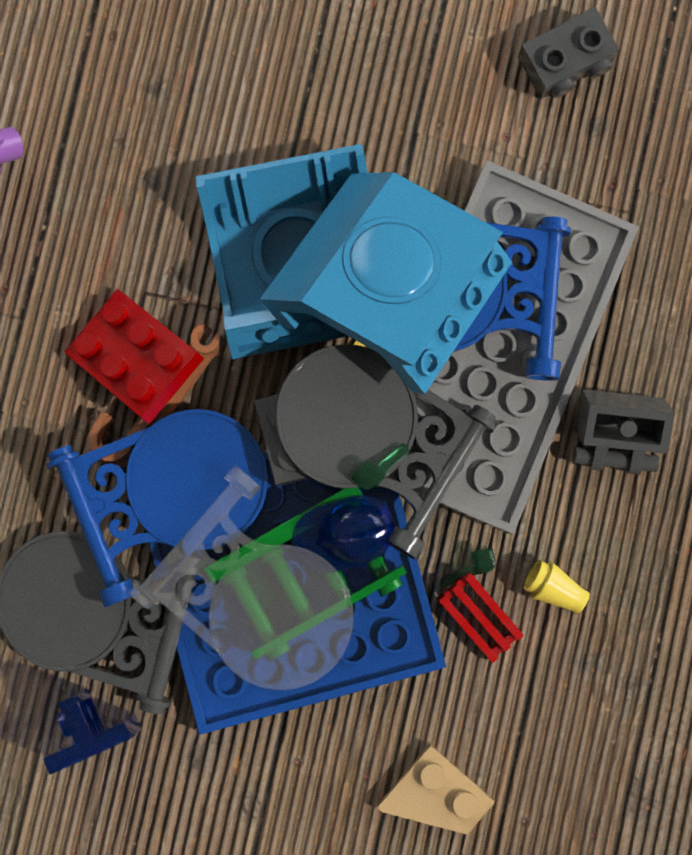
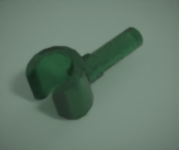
[352,443,409,490]
[440,548,496,588]

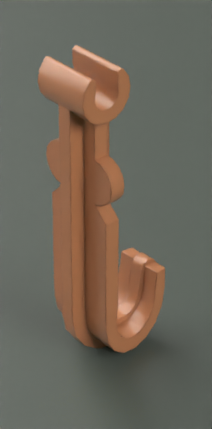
[89,323,227,469]

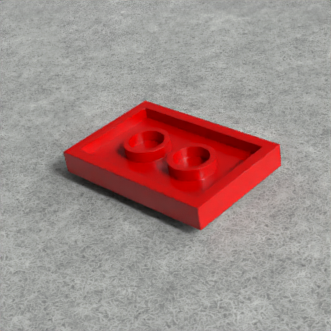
[64,288,205,424]

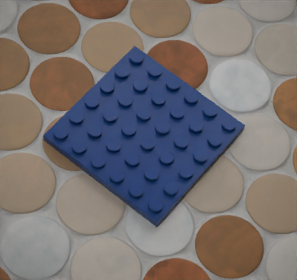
[146,452,446,735]

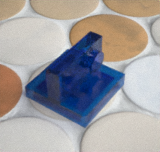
[43,689,142,775]

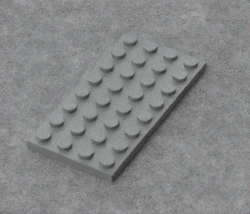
[386,160,639,535]

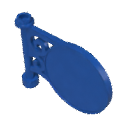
[453,216,571,381]
[46,409,268,608]

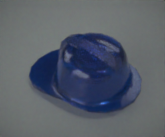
[293,495,394,573]

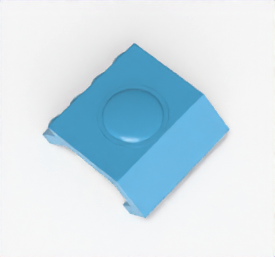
[195,144,367,359]
[259,172,512,394]

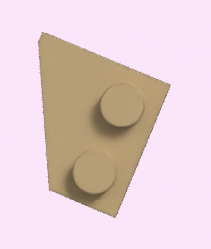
[377,744,495,835]

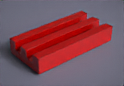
[436,571,524,663]

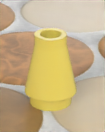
[524,560,590,614]

